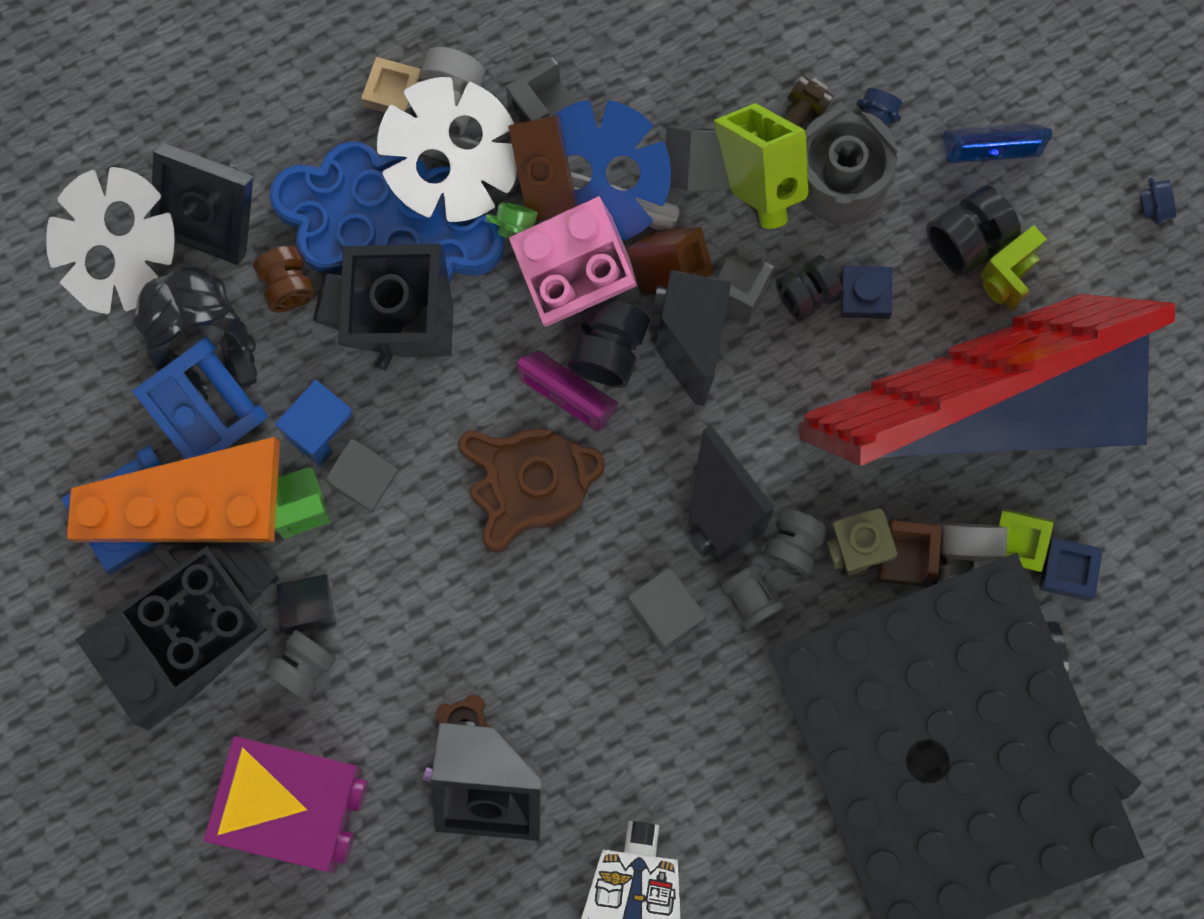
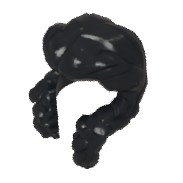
[133,267,257,400]

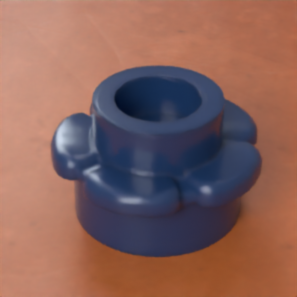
[856,88,903,127]
[1139,178,1176,225]

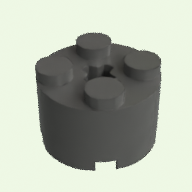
[801,109,897,225]

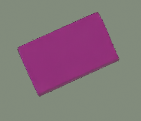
[517,351,618,432]

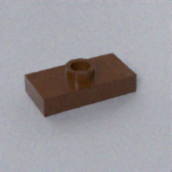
[508,115,578,221]

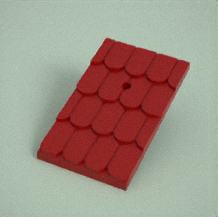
[799,294,1175,466]

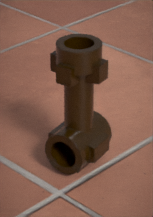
[785,75,834,128]

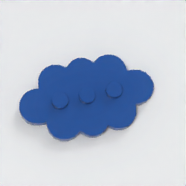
[269,142,505,284]

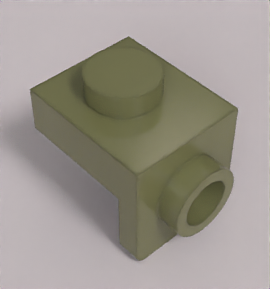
[826,508,897,580]

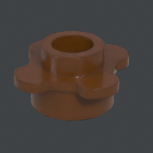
[435,695,492,727]

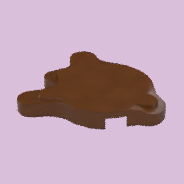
[458,428,605,553]

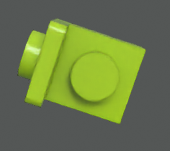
[979,225,1047,311]

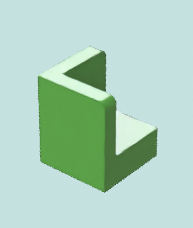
[275,467,331,539]

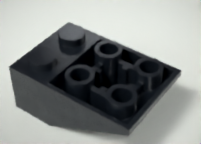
[75,546,267,731]

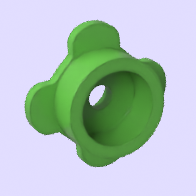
[485,202,538,238]

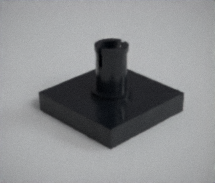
[150,142,254,265]

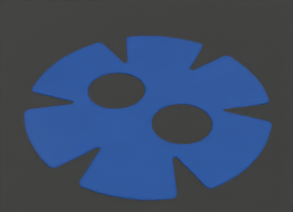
[547,100,671,241]

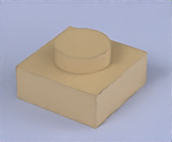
[361,57,420,113]

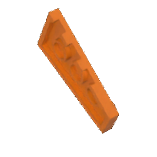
[67,437,280,542]

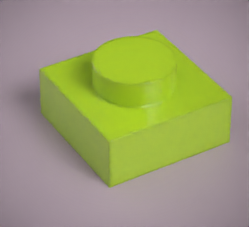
[999,508,1054,572]

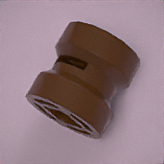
[253,246,316,313]

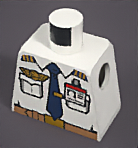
[581,821,680,919]

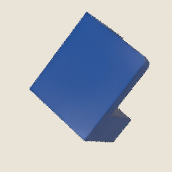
[275,379,353,467]

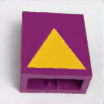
[203,736,368,873]

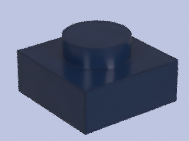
[841,266,892,319]
[1039,537,1103,601]

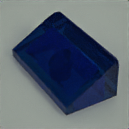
[943,123,1052,163]

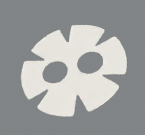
[377,77,518,222]
[46,167,175,314]

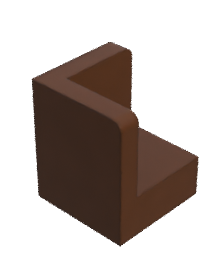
[628,227,713,294]
[878,520,942,587]

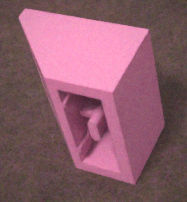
[509,196,637,327]

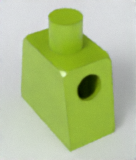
[714,103,809,229]

